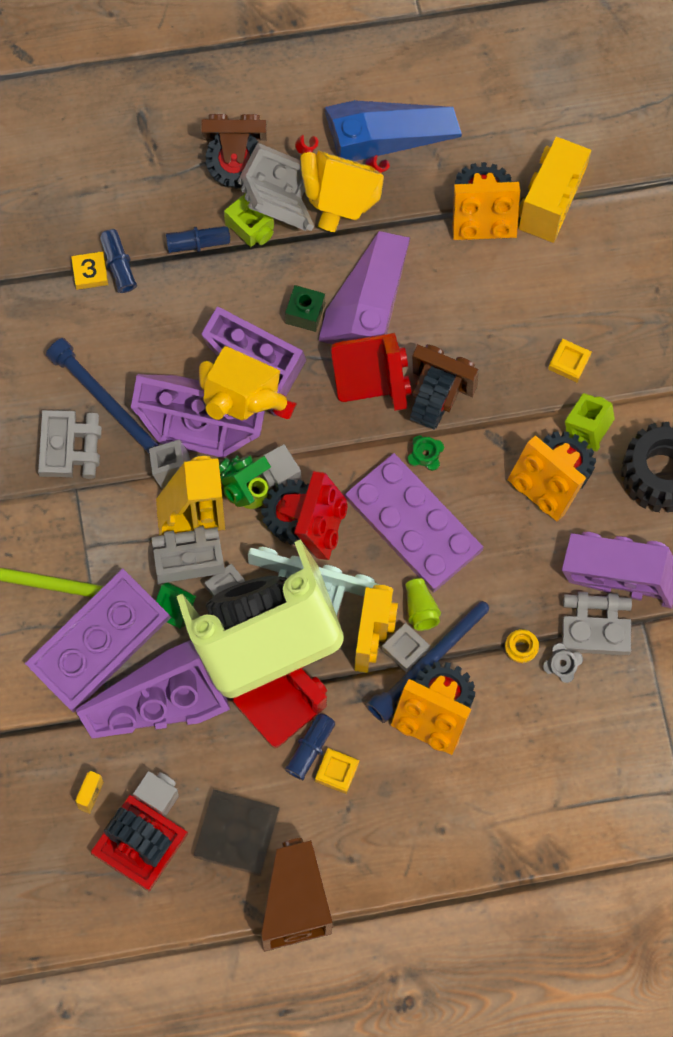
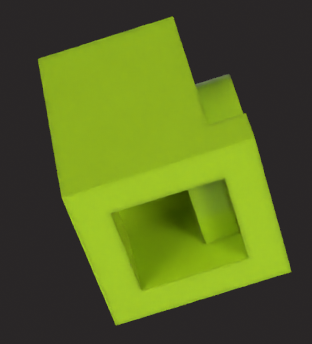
[224,193,274,247]
[565,393,615,452]

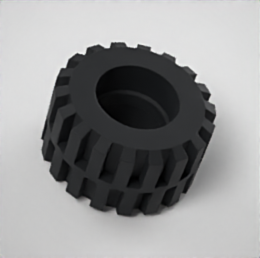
[621,422,673,513]
[206,576,287,630]

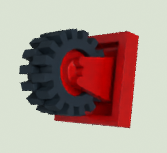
[261,471,348,560]
[91,795,188,892]

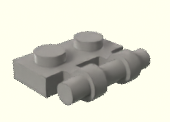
[38,410,102,479]
[151,526,225,584]
[562,592,632,655]

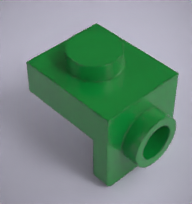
[221,455,271,507]

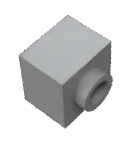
[149,439,190,489]
[260,444,301,491]
[133,771,179,817]

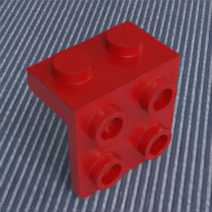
[331,333,412,411]
[233,666,328,748]

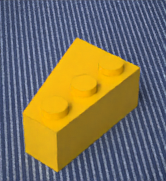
[518,136,592,243]
[156,456,225,536]

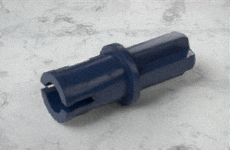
[166,226,231,254]
[100,229,137,293]
[285,714,335,781]

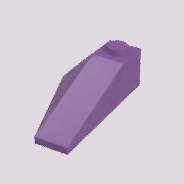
[76,640,230,738]

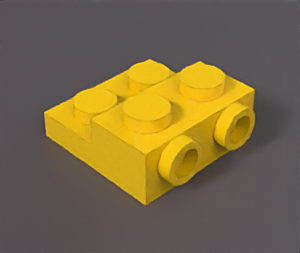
[354,585,398,673]

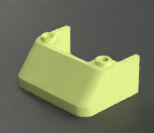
[176,539,344,698]

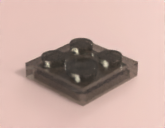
[194,789,280,876]

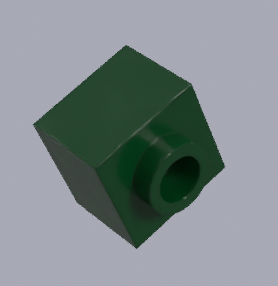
[285,285,326,332]

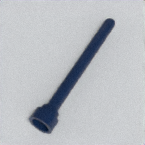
[45,338,159,454]
[366,601,489,723]

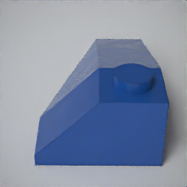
[324,100,462,161]

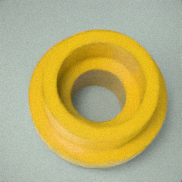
[505,629,539,663]

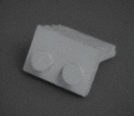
[238,143,314,231]

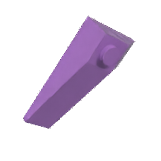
[319,231,410,344]

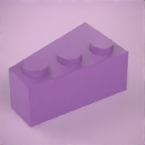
[201,306,306,416]
[562,532,673,609]

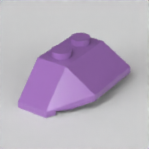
[131,374,265,458]

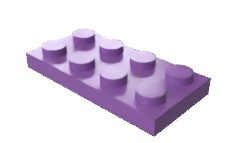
[345,453,483,593]
[25,569,171,713]

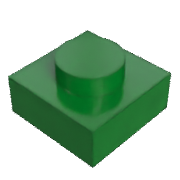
[156,582,196,629]

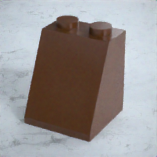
[261,838,333,952]

